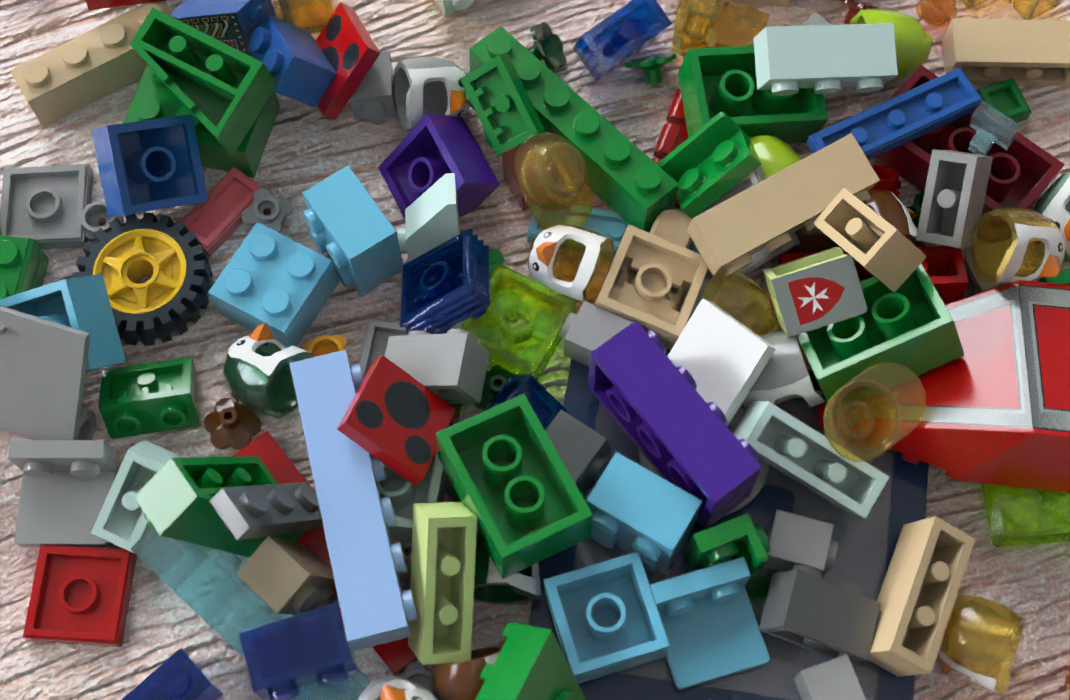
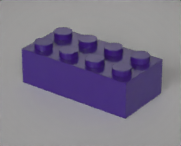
[588,320,762,530]

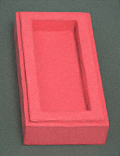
[180,167,263,257]

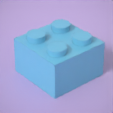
[302,165,405,297]
[208,222,339,348]
[0,274,126,373]
[586,452,702,574]
[544,551,670,684]

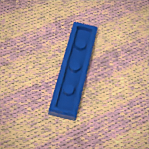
[807,67,983,160]

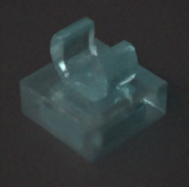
[968,101,1021,156]

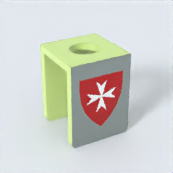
[763,247,867,338]

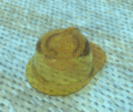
[515,132,593,229]
[823,362,925,462]

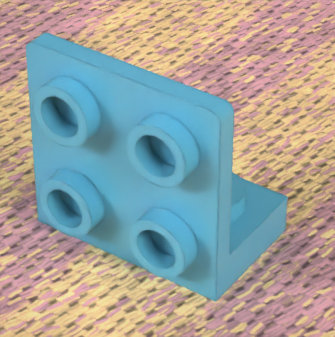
[650,557,770,690]

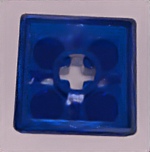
[400,229,490,334]

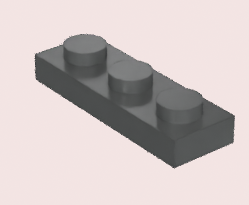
[210,482,323,540]

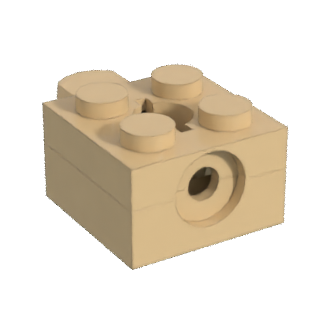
[595,209,708,350]

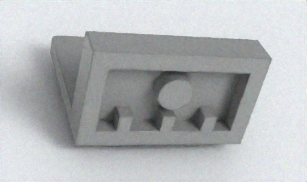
[8,440,119,546]

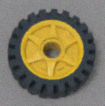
[74,212,213,346]

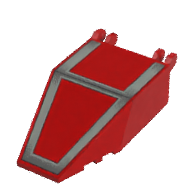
[817,280,1070,493]

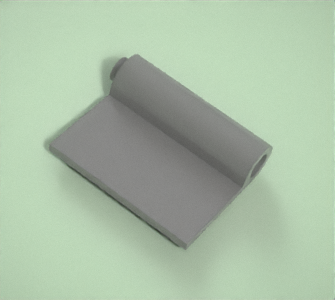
[0,306,96,440]

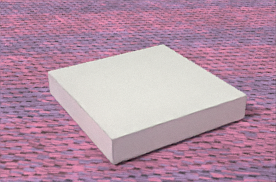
[667,298,776,427]

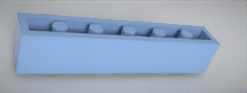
[290,350,418,651]

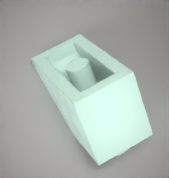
[398,173,462,271]
[91,439,182,553]

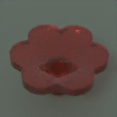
[839,0,883,24]

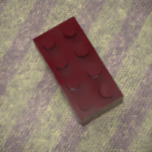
[874,65,1065,242]

